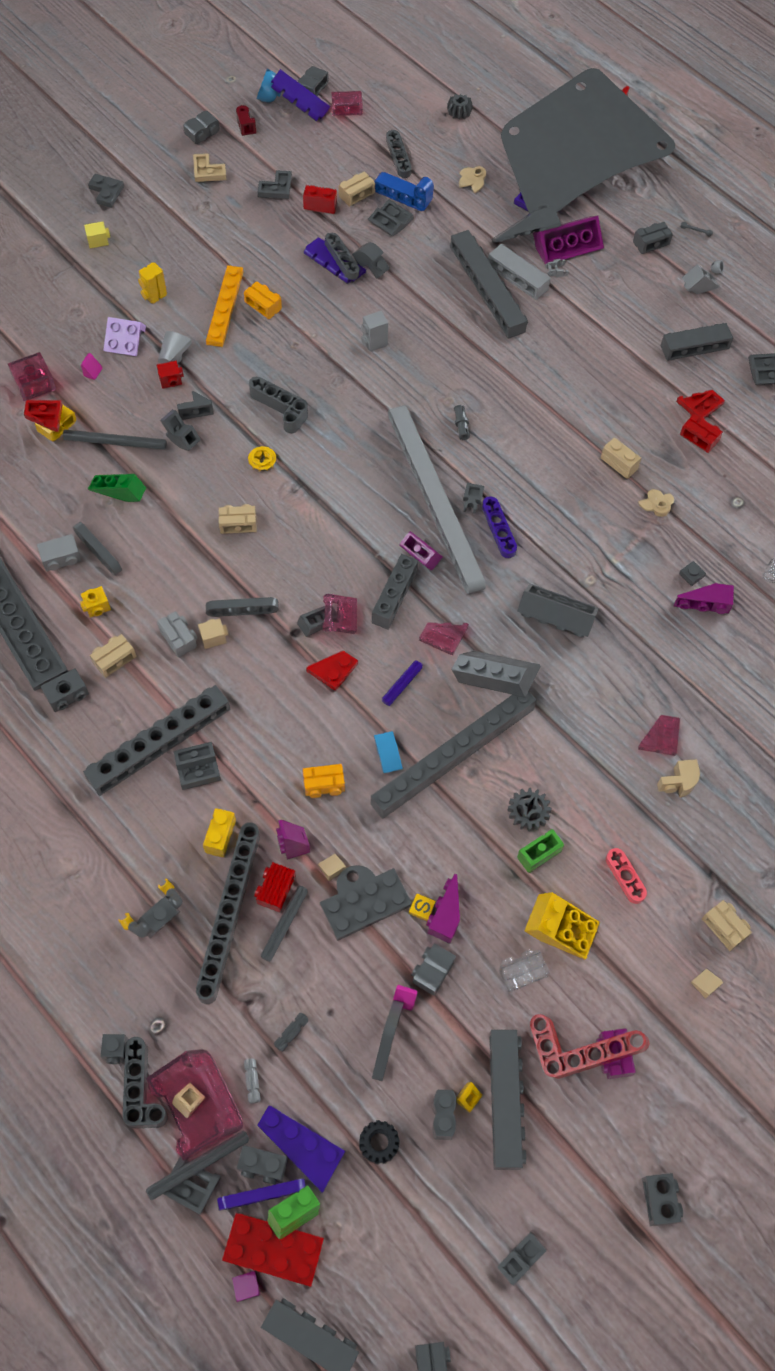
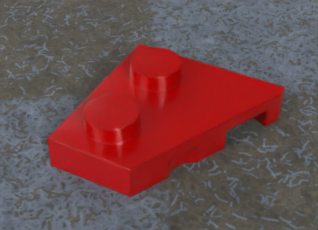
[306,651,358,691]

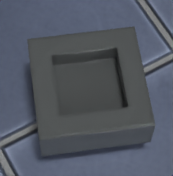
[679,561,706,586]

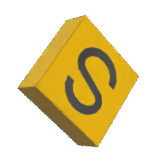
[409,894,436,921]

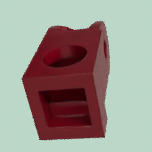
[236,105,257,136]

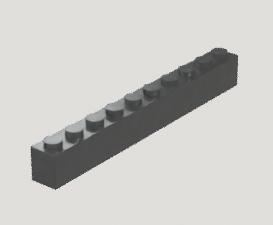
[370,691,537,819]

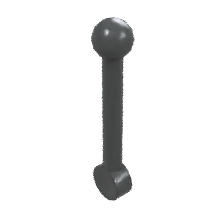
[680,222,713,236]

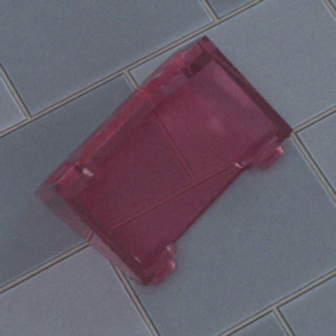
[146,1049,243,1160]

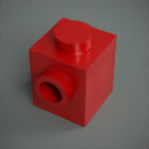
[157,360,184,389]

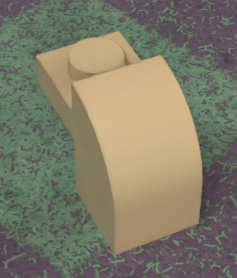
[657,759,700,797]

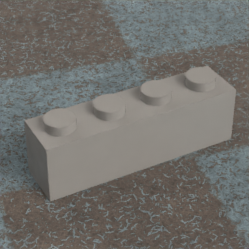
[488,244,551,300]

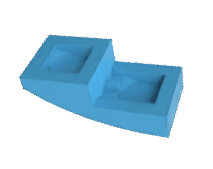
[374,731,403,773]

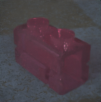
[331,91,363,116]

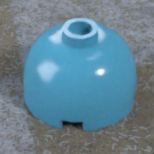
[256,69,282,103]

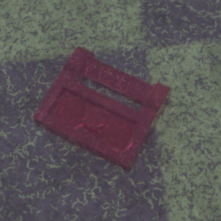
[323,594,357,634]

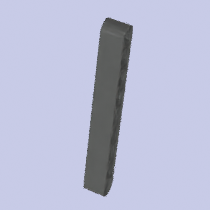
[196,822,260,1004]

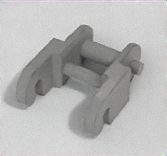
[545,259,569,277]

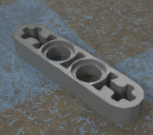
[386,130,412,178]
[325,233,360,280]
[72,522,122,576]
[206,597,279,617]

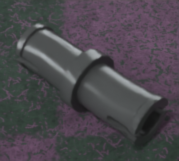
[454,405,470,440]

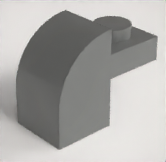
[352,242,390,279]
[160,409,201,451]

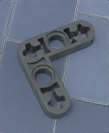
[372,1000,404,1081]

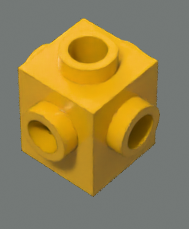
[80,586,111,618]

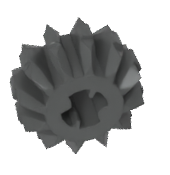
[447,94,473,119]

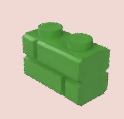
[517,829,564,873]
[267,1186,320,1239]

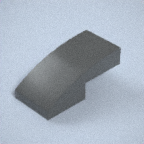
[497,1232,547,1286]

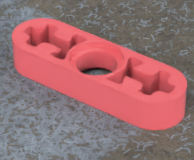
[606,848,647,904]

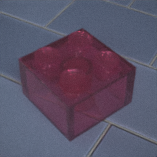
[8,352,56,402]

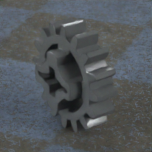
[507,788,552,832]

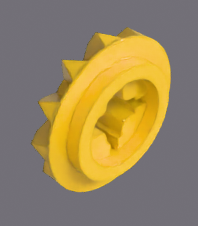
[248,446,276,471]

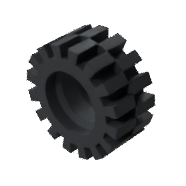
[359,1120,400,1165]

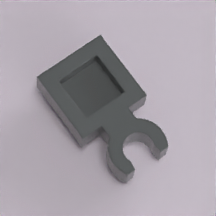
[463,482,484,514]

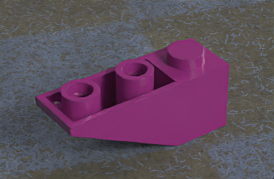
[674,583,734,614]
[276,820,310,860]
[426,873,460,944]

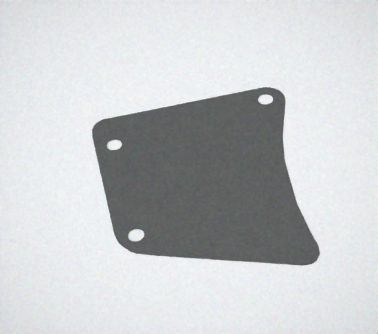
[501,68,675,213]

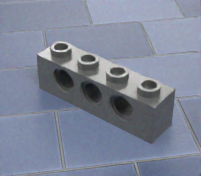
[372,554,418,630]

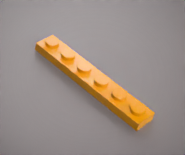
[206,265,244,347]

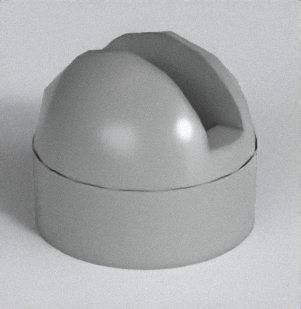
[711,260,724,274]

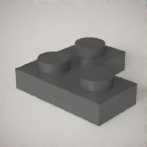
[257,170,292,199]
[88,174,124,208]

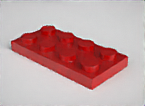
[222,1213,324,1287]

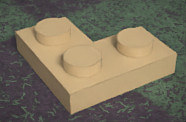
[193,154,227,182]

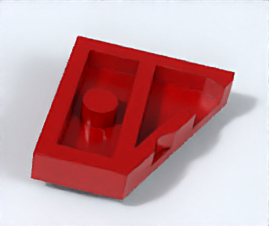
[676,390,725,418]
[24,400,63,432]

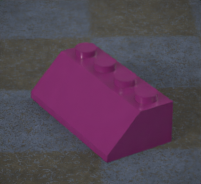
[533,215,604,265]

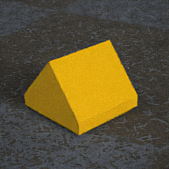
[456,1082,483,1113]

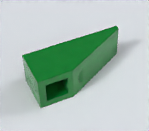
[88,474,147,502]

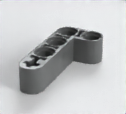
[249,377,308,434]
[122,1037,168,1129]

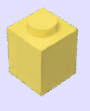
[84,222,110,248]

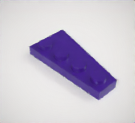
[257,1105,345,1193]

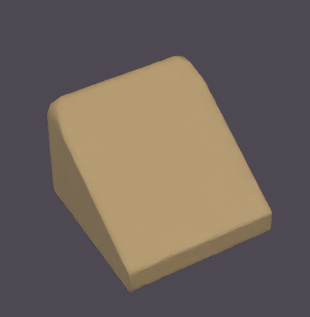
[318,854,346,881]
[691,969,724,999]
[172,1083,206,1118]

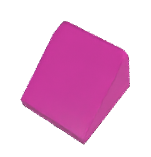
[81,353,102,380]
[393,985,417,1011]

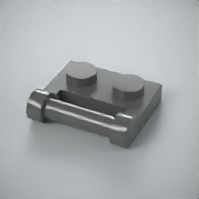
[164,1155,221,1215]

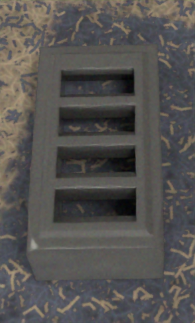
[297,604,340,637]

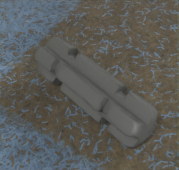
[274,1013,308,1052]

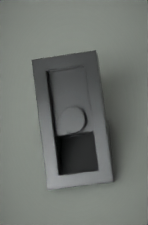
[177,391,214,420]

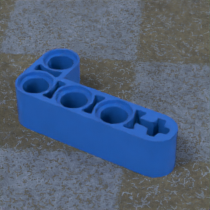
[374,172,434,211]

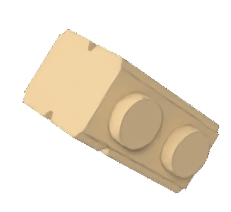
[338,171,375,207]
[601,438,642,479]
[219,504,257,534]
[90,634,137,678]
[702,900,752,951]

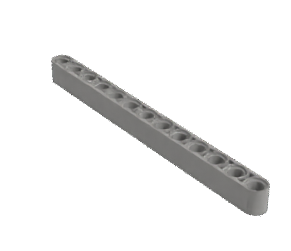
[388,405,486,594]

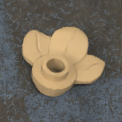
[459,166,486,193]
[638,489,674,517]

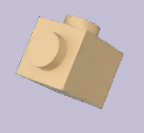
[198,618,229,649]

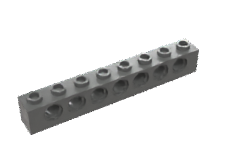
[83,685,231,796]

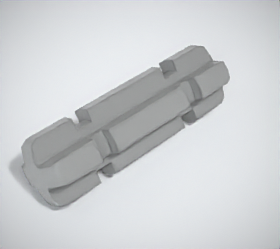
[244,1059,261,1104]

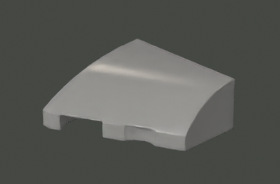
[158,331,192,364]

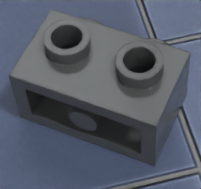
[237,1145,288,1185]

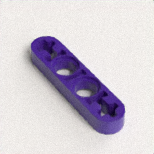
[482,496,517,558]
[217,1179,306,1211]

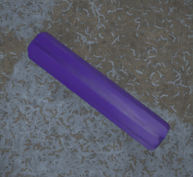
[382,660,423,706]

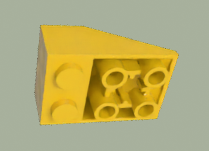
[524,892,600,959]

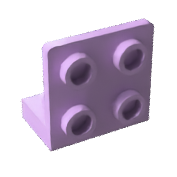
[103,317,146,356]

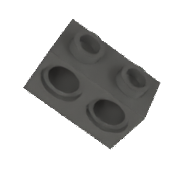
[642,1173,683,1226]

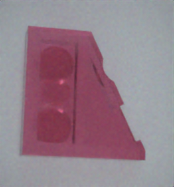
[419,622,469,656]
[638,715,680,756]

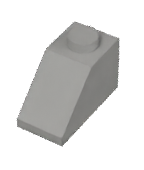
[682,264,720,294]

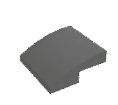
[368,199,414,236]
[748,353,775,385]
[173,742,221,790]

